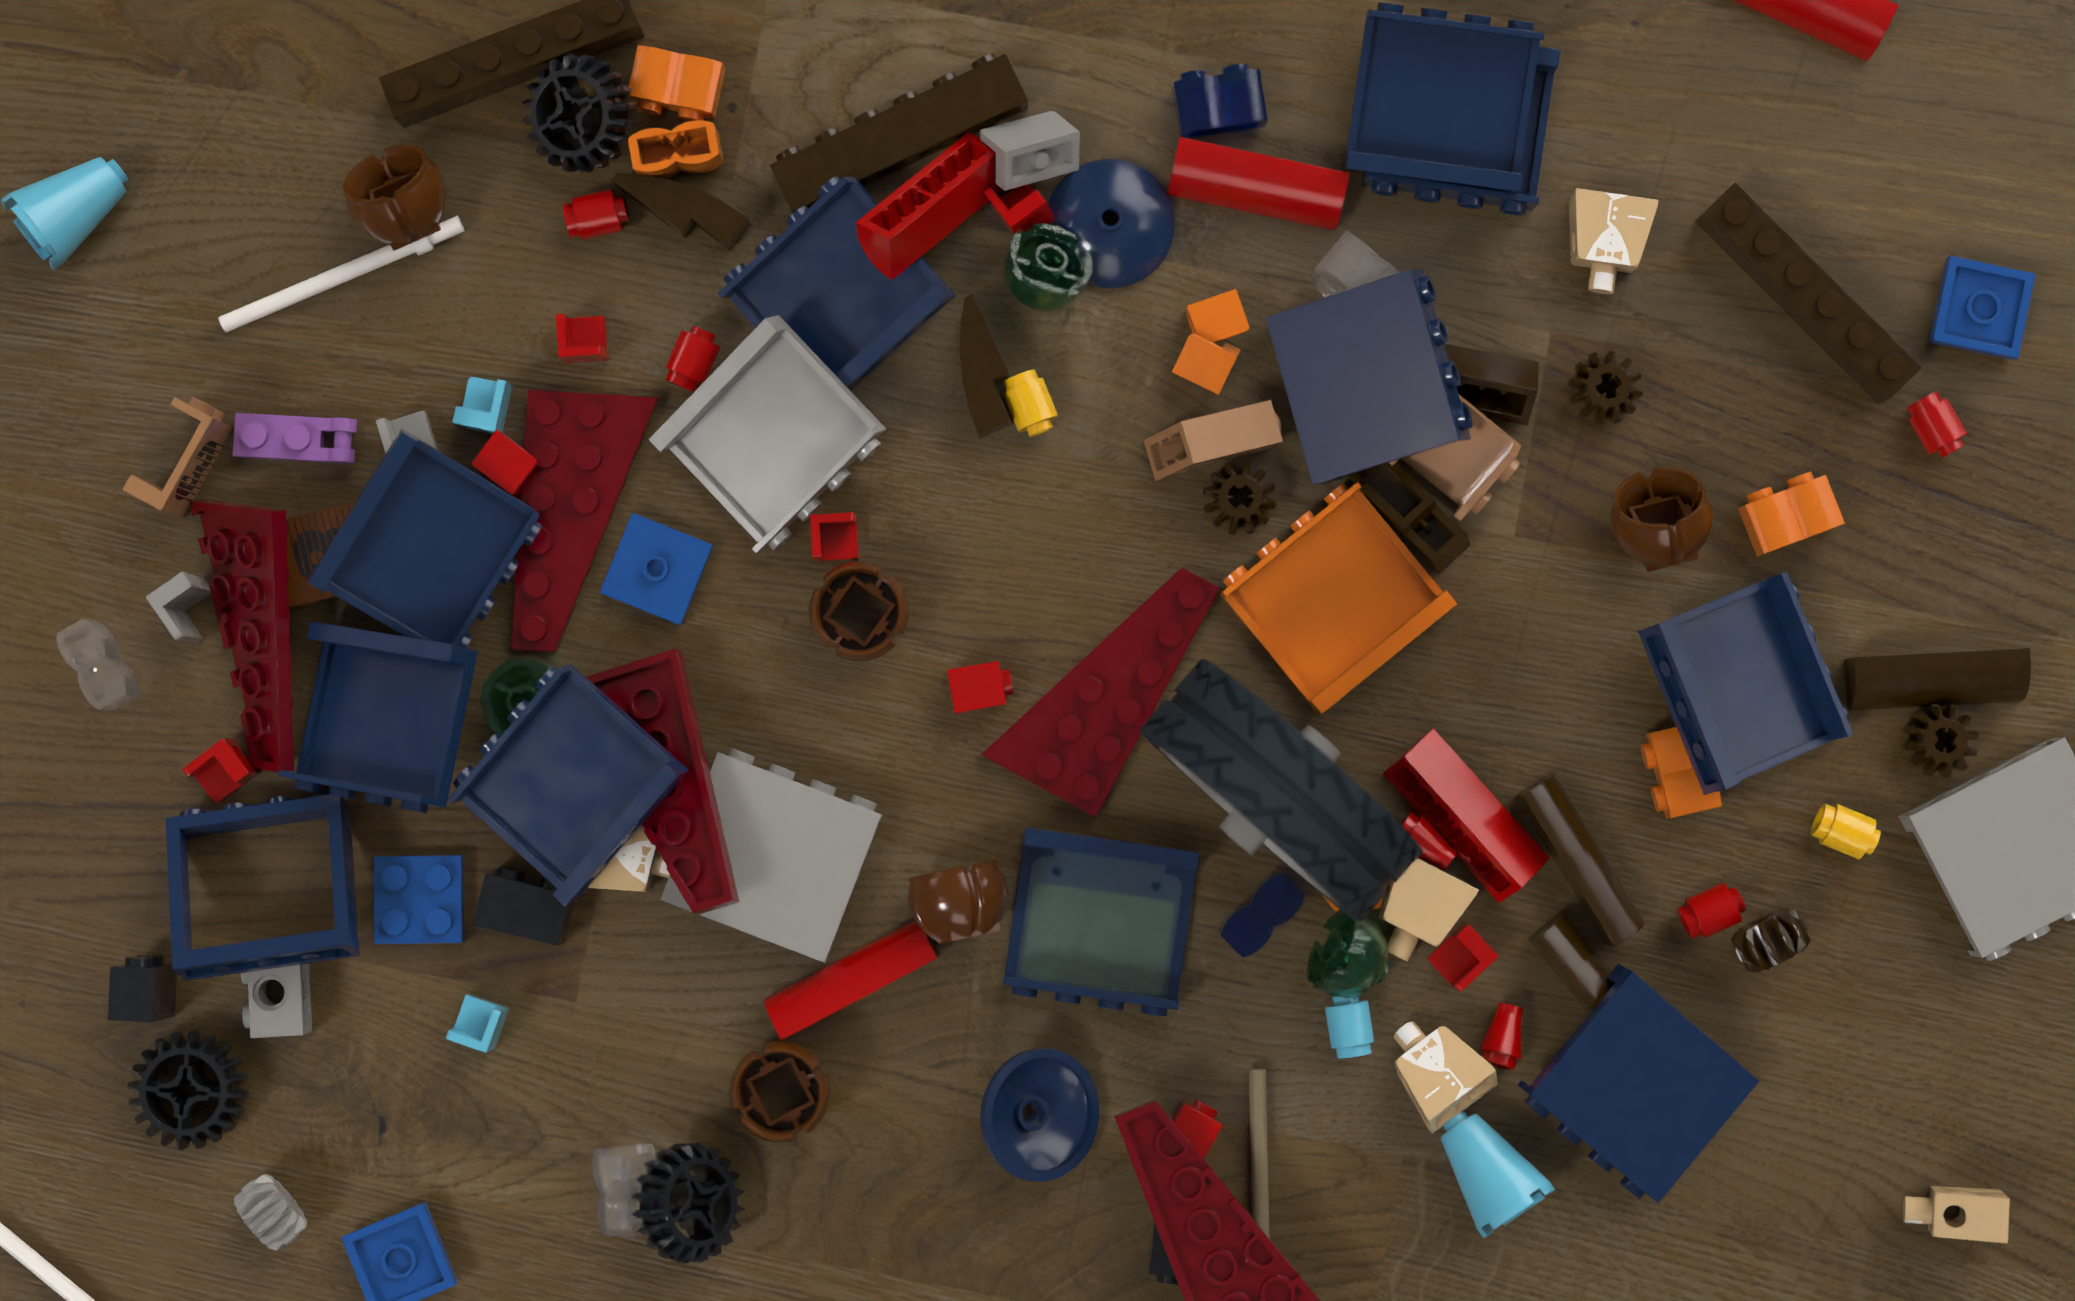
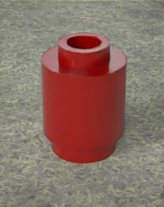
[563,188,630,240]
[664,325,721,392]
[1906,391,1968,459]
[1677,882,1746,940]

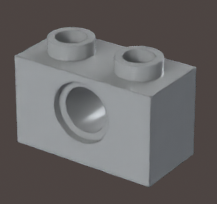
[241,963,312,1038]

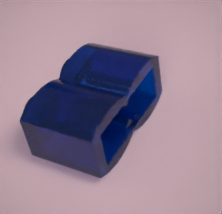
[1172,64,1268,139]
[1218,872,1305,958]

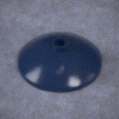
[1045,159,1175,289]
[980,1048,1099,1182]

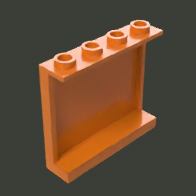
[1220,482,1457,715]

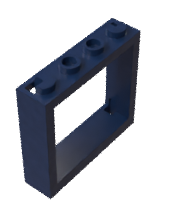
[166,790,360,981]

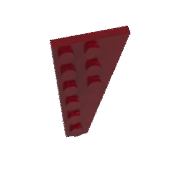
[511,390,660,653]
[189,499,295,773]
[981,567,1220,817]
[586,648,739,914]
[1114,1100,1320,1301]

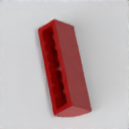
[1733,0,1899,61]
[856,132,1003,280]
[1167,137,1350,231]
[1383,728,1550,903]
[764,920,939,1041]

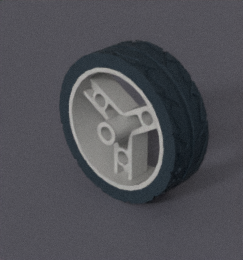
[1139,658,1423,923]

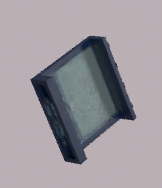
[1003,827,1200,1016]

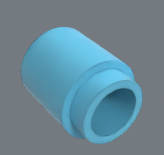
[1325,993,1374,1058]

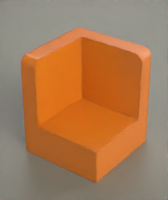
[1185,289,1249,344]
[1172,333,1241,395]

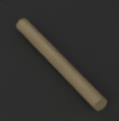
[1249,1068,1269,1238]

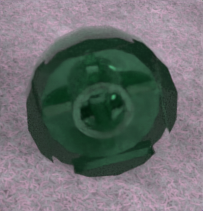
[1003,223,1093,312]
[480,654,558,735]
[1307,910,1389,999]

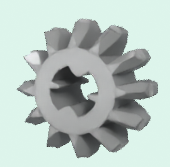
[234,1174,307,1251]

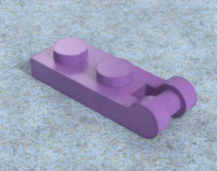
[232,413,357,464]

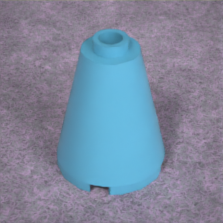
[0,157,128,270]
[1440,1111,1555,1239]

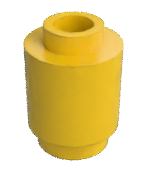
[1003,369,1058,437]
[1810,803,1881,860]

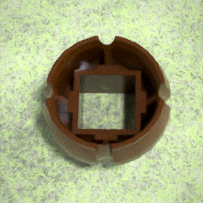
[343,145,446,251]
[1611,468,1713,572]
[809,562,909,662]
[908,860,1008,945]
[730,1041,831,1143]

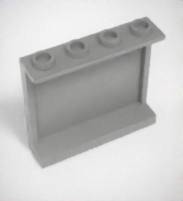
[648,315,886,553]
[1898,737,2075,961]
[660,748,883,963]

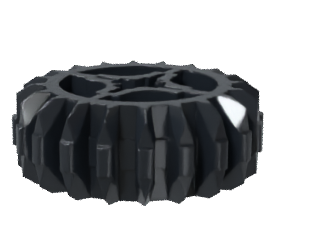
[521,54,637,173]
[127,1030,249,1150]
[631,1143,745,1263]

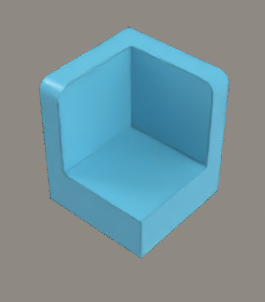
[452,377,513,434]
[446,994,509,1053]

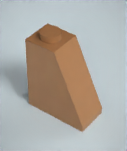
[1144,400,1283,481]

